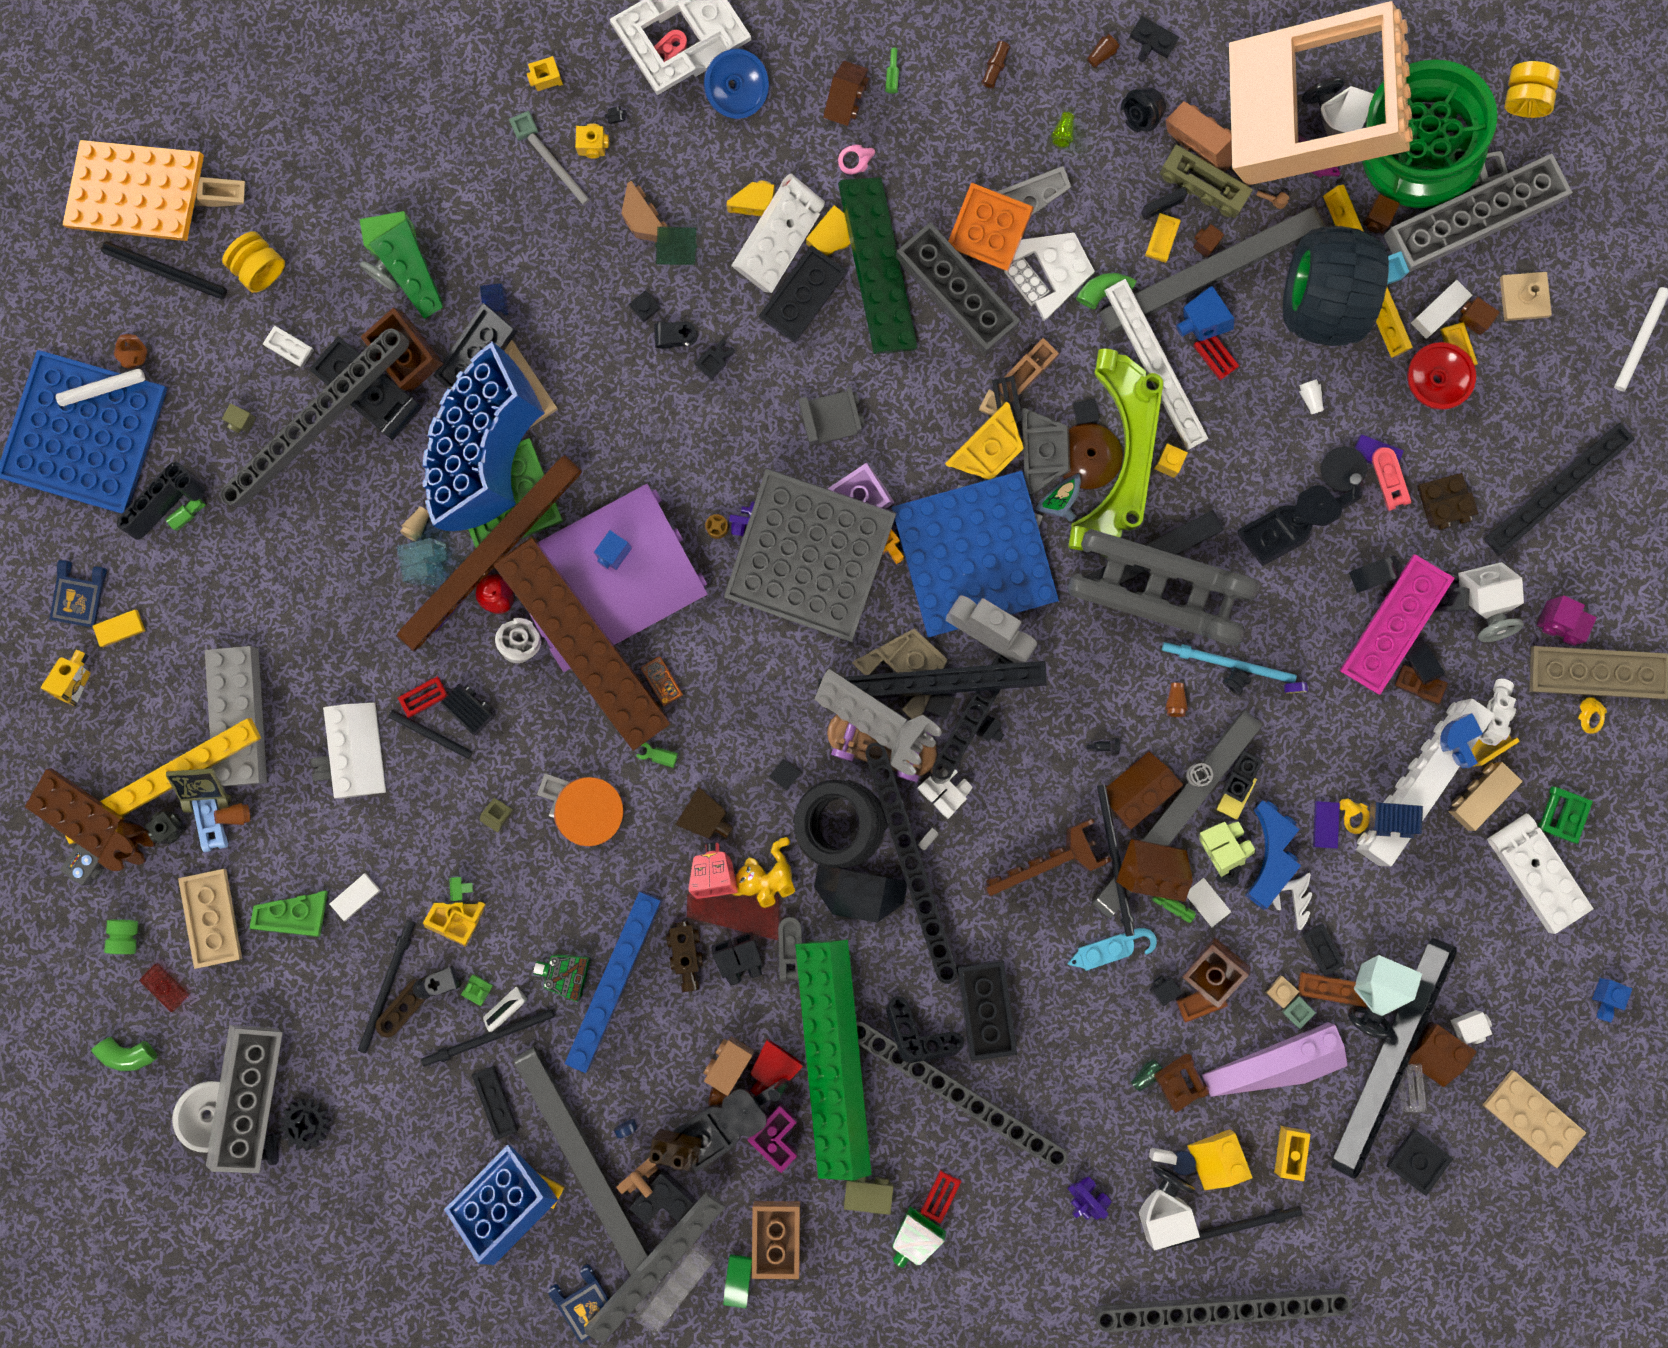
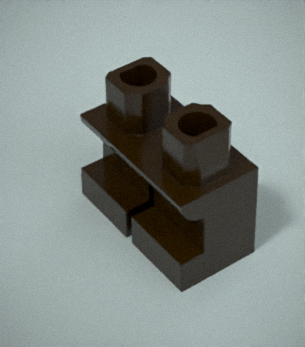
[649,1129,702,1171]

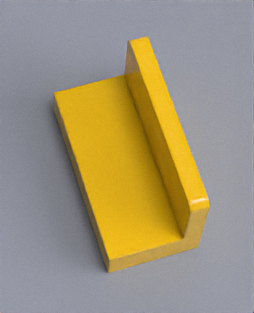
[1471,735,1520,767]

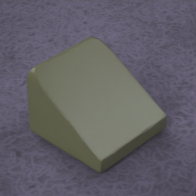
[480,798,513,833]

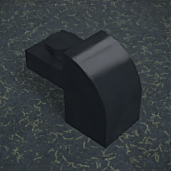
[1349,556,1402,593]

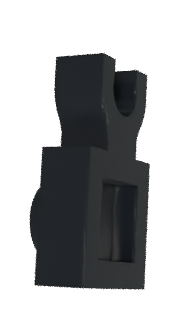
[694,339,735,380]

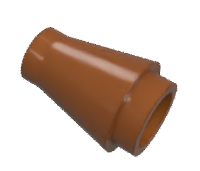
[1165,683,1188,717]
[214,803,250,825]

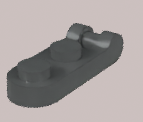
[778,917,802,982]

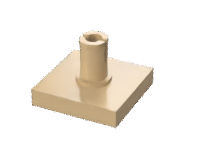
[1500,272,1552,321]

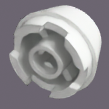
[495,618,541,663]

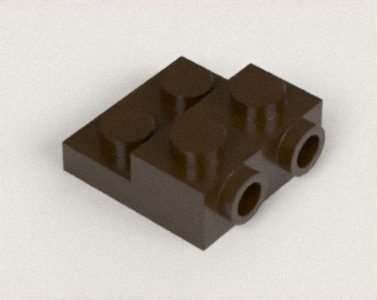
[1417,473,1479,530]

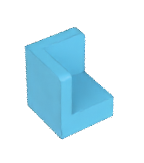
[1387,251,1409,285]

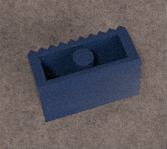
[1369,802,1423,838]

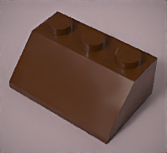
[1097,751,1183,830]
[1116,839,1193,902]

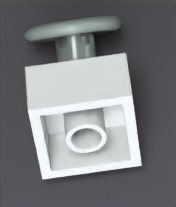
[1458,562,1524,642]

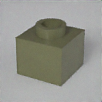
[222,403,256,434]

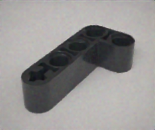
[117,462,205,540]

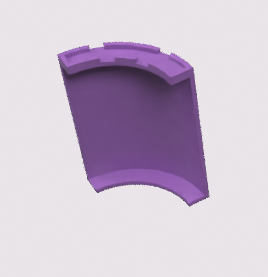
[529,484,708,672]

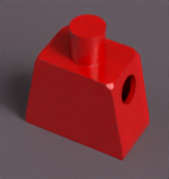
[750,1038,803,1095]

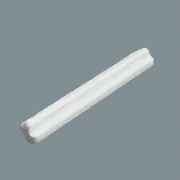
[56,369,145,406]

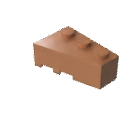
[1166,101,1232,172]

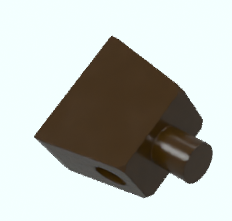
[675,787,734,839]

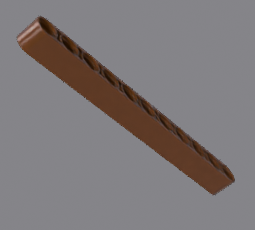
[396,455,582,652]

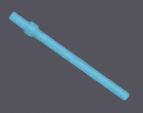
[1162,642,1297,683]

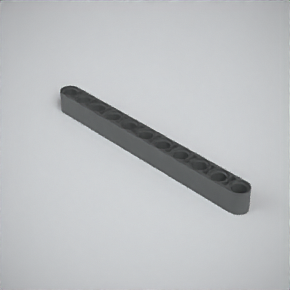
[1099,207,1326,334]
[220,329,409,507]
[1091,709,1262,918]
[856,1020,1068,1169]
[513,1046,650,1275]
[1093,1288,1352,1332]

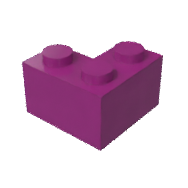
[1536,595,1597,646]
[747,1102,798,1173]

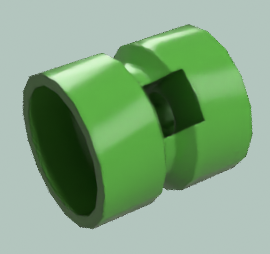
[104,919,138,954]

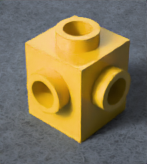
[575,124,609,159]

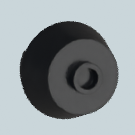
[1121,87,1166,133]

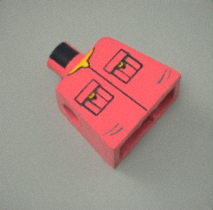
[689,842,738,899]

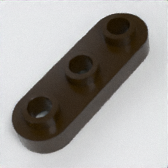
[376,978,426,1038]

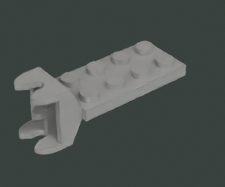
[814,669,942,775]

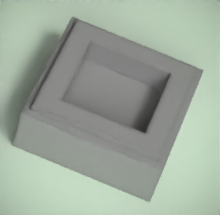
[917,828,938,851]

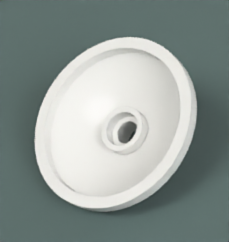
[172,1081,220,1152]

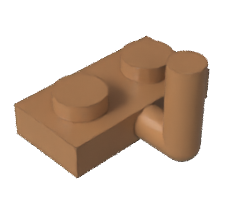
[616,1158,658,1198]

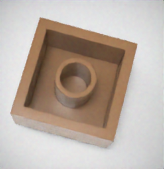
[703,1036,754,1096]

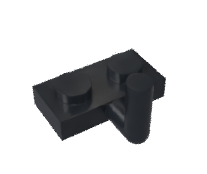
[1130,16,1180,62]
[1433,571,1470,612]

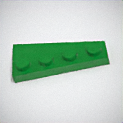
[369,218,443,319]

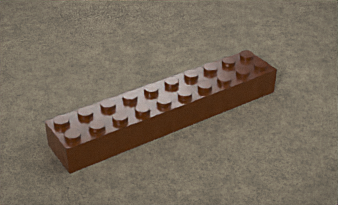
[494,536,670,751]

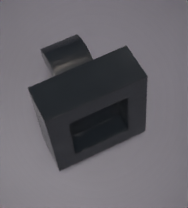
[975,715,1005,742]

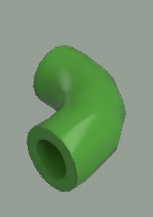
[1076,273,1137,309]
[91,1036,157,1071]

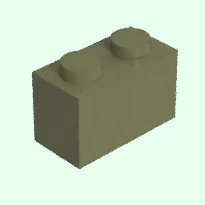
[844,1177,893,1215]

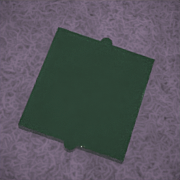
[654,226,698,265]

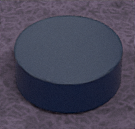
[613,1119,638,1139]
[1171,1150,1196,1175]

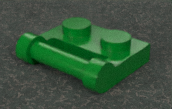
[1537,786,1593,844]

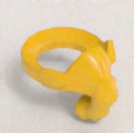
[1578,697,1607,734]
[1339,799,1370,834]

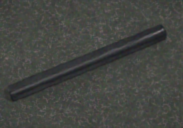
[101,241,227,299]

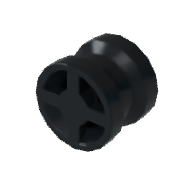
[1222,667,1252,696]

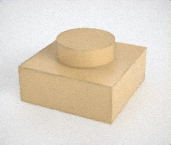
[1265,975,1299,1008]

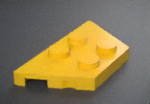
[945,401,1024,480]

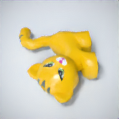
[732,837,795,908]

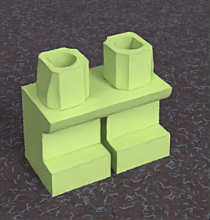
[1199,822,1255,877]

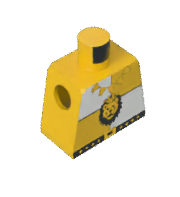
[41,650,90,706]

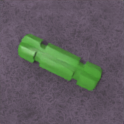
[1152,896,1196,923]

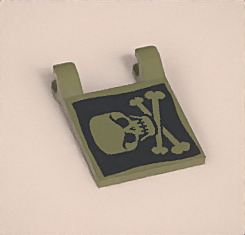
[166,769,231,813]

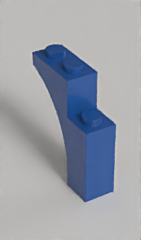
[1245,800,1301,910]

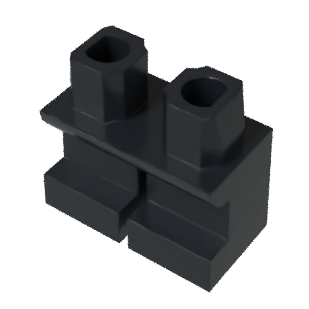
[712,931,762,986]

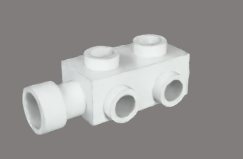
[1479,679,1516,746]

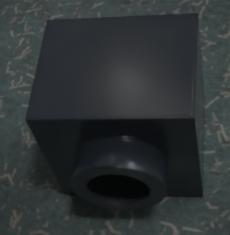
[1149,976,1182,1006]

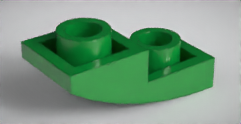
[723,1254,752,1309]

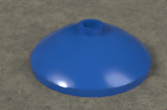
[704,49,769,119]

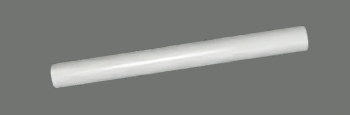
[1614,287,1668,391]

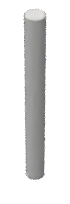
[527,133,590,205]

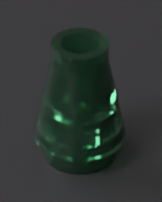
[1131,1058,1163,1092]

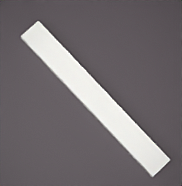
[1104,279,1208,450]

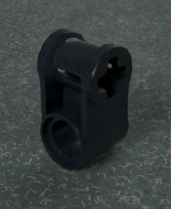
[654,321,698,349]
[413,966,461,999]

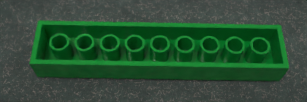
[795,939,871,1181]

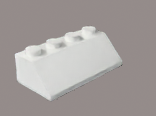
[323,703,386,799]

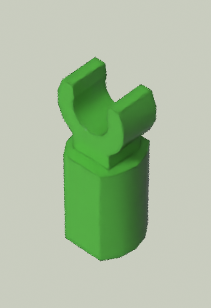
[165,498,206,531]
[636,743,678,768]

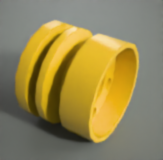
[222,231,285,293]

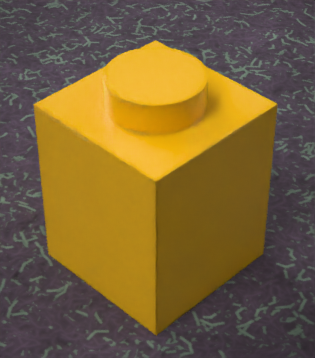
[1154,444,1188,478]

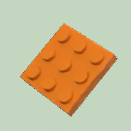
[948,183,1034,272]

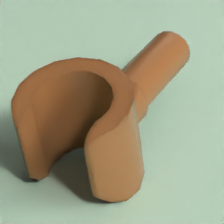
[1256,190,1289,209]

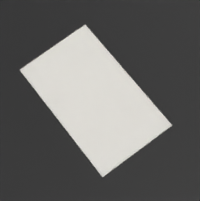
[1187,878,1231,927]

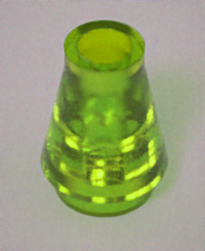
[1051,112,1074,148]

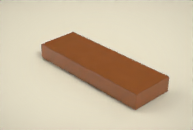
[1297,972,1367,1007]

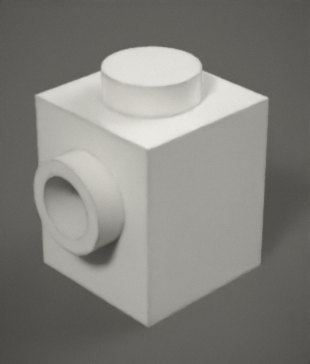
[1450,1010,1492,1044]

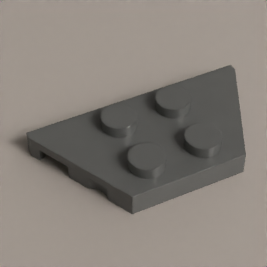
[1022,408,1070,495]

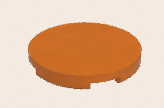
[554,777,623,846]

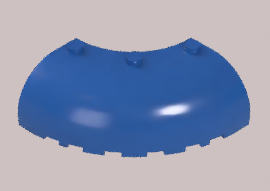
[423,342,545,531]

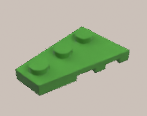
[249,891,328,937]

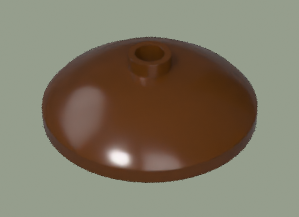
[1063,423,1123,490]

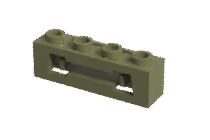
[1159,144,1253,218]

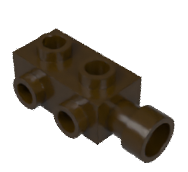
[666,921,704,993]

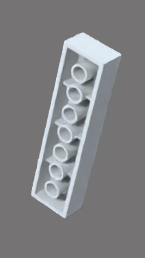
[1356,699,1495,866]

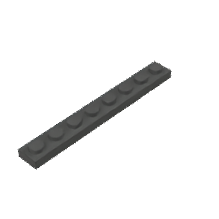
[584,1192,725,1343]

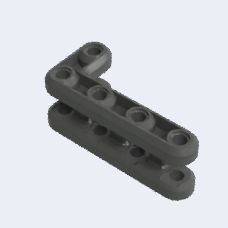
[1067,529,1260,646]

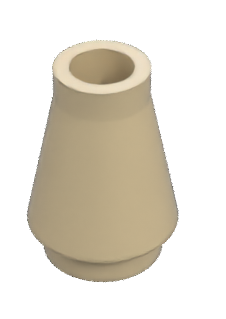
[400,506,429,541]

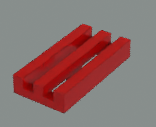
[1193,336,1239,381]
[398,676,448,718]
[920,1170,961,1224]

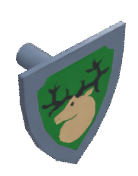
[1034,473,1081,521]

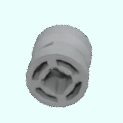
[1186,763,1213,787]

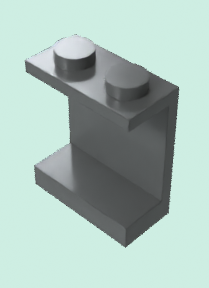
[798,386,865,446]

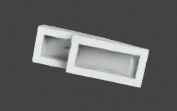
[1411,280,1472,339]

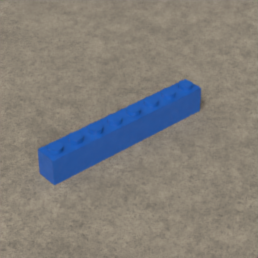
[564,891,663,1073]

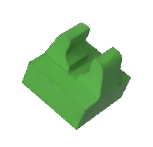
[449,877,473,901]
[461,974,493,1006]

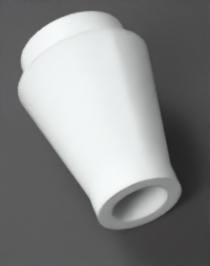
[1299,379,1324,414]

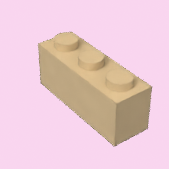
[1448,762,1523,831]

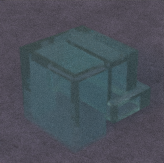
[397,538,448,586]

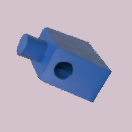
[1176,286,1234,341]

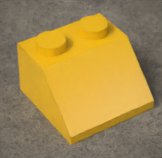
[1187,1129,1253,1190]

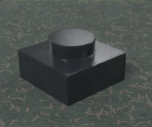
[629,290,660,323]

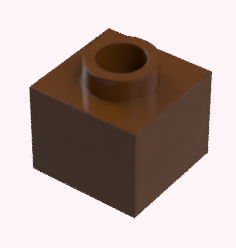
[1193,224,1224,258]

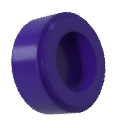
[1284,682,1308,693]

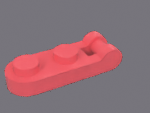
[1372,447,1411,511]

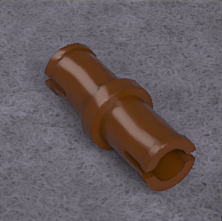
[981,41,1011,89]

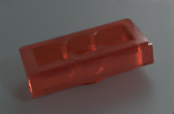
[139,963,190,1012]

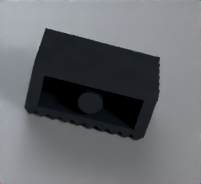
[440,684,495,736]

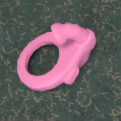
[838,145,875,175]

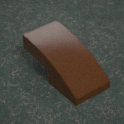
[1395,665,1448,705]

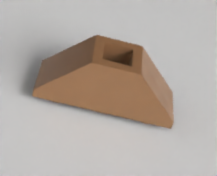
[621,181,671,244]

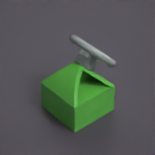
[360,211,417,292]

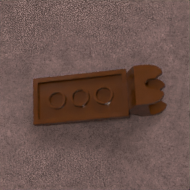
[25,768,156,871]
[983,818,1113,896]

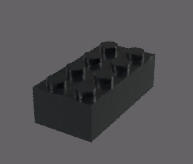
[956,959,1017,1061]

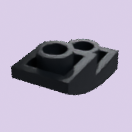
[1222,750,1264,803]

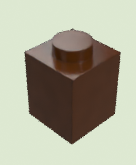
[1363,194,1400,234]
[1458,297,1500,335]

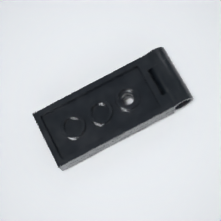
[309,336,423,441]

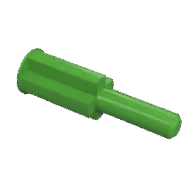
[885,47,899,94]

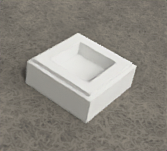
[1149,1148,1177,1165]

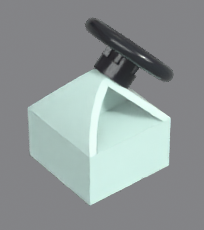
[1348,955,1422,1039]

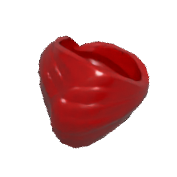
[475,575,514,614]

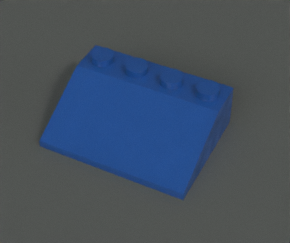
[444,1145,558,1265]

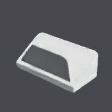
[483,987,528,1032]

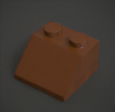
[1182,937,1251,1008]
[1409,1022,1477,1087]

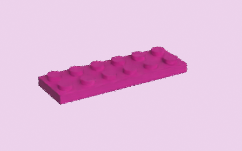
[1339,554,1455,695]

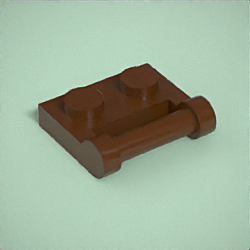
[1154,1054,1209,1113]

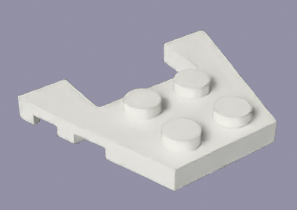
[1013,233,1095,321]

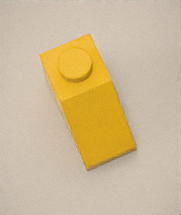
[727,180,775,216]

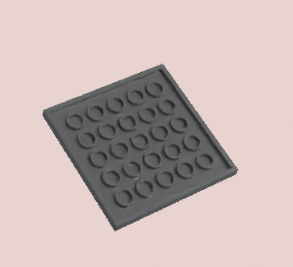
[724,468,897,642]

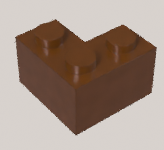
[823,61,870,126]

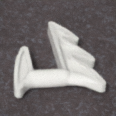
[1272,873,1312,930]

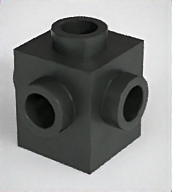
[145,811,186,845]

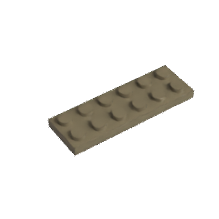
[1530,646,1668,700]

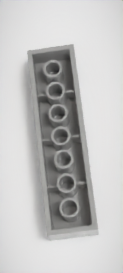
[1384,153,1573,272]

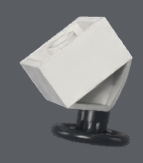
[1302,77,1374,136]
[1139,1165,1200,1250]

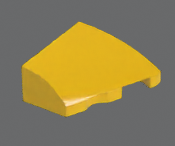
[806,205,851,256]
[423,902,486,947]

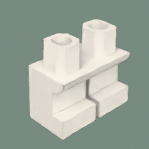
[917,768,973,819]

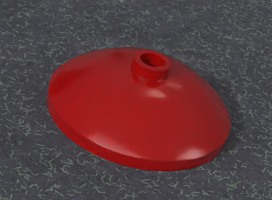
[1407,342,1476,410]

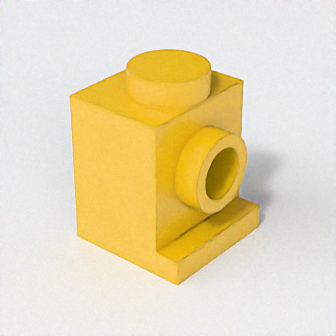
[527,56,563,91]

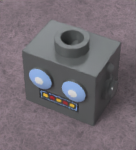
[60,844,104,886]

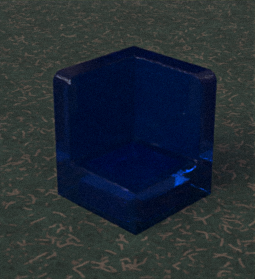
[480,283,509,316]

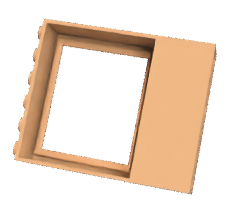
[1229,1,1413,186]

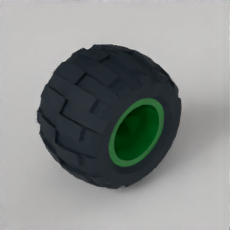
[1283,226,1389,346]

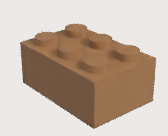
[752,1201,800,1279]

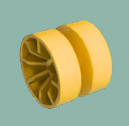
[1504,61,1560,118]

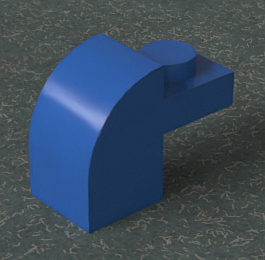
[1440,713,1483,768]

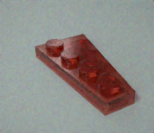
[687,894,779,940]

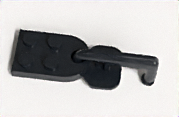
[1238,473,1363,566]
[672,1078,789,1172]

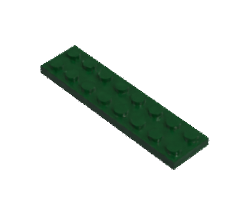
[838,177,918,354]

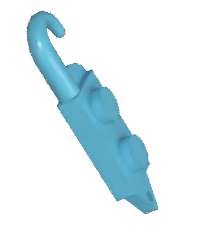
[1067,928,1157,971]

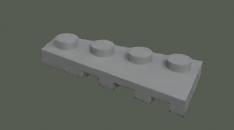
[997,166,1071,216]

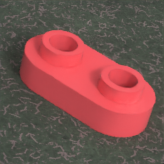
[654,30,687,62]

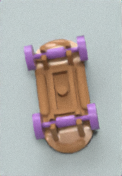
[827,715,937,783]

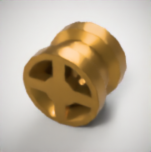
[705,514,729,539]

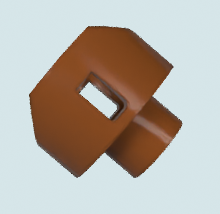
[114,334,147,369]

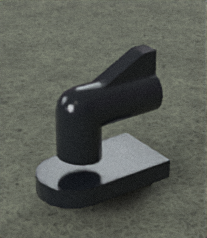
[1086,738,1121,756]
[261,1133,280,1165]

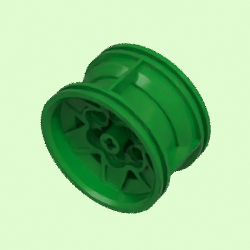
[1362,60,1497,208]

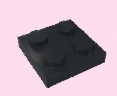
[1386,1129,1453,1196]

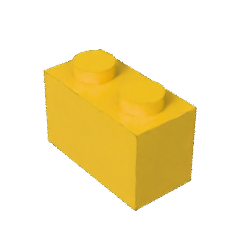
[1274,1126,1311,1181]

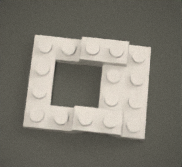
[610,0,751,95]

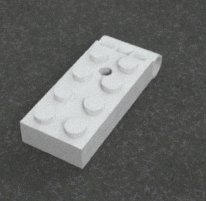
[731,174,825,293]
[1487,813,1593,934]

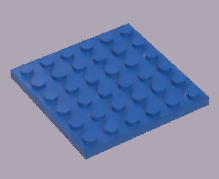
[0,350,168,514]
[891,471,1059,638]

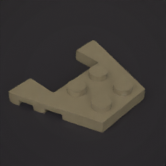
[852,629,947,720]

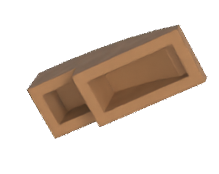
[998,338,1060,403]

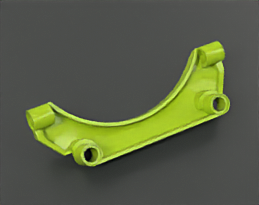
[1068,349,1163,551]

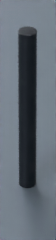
[388,710,473,759]

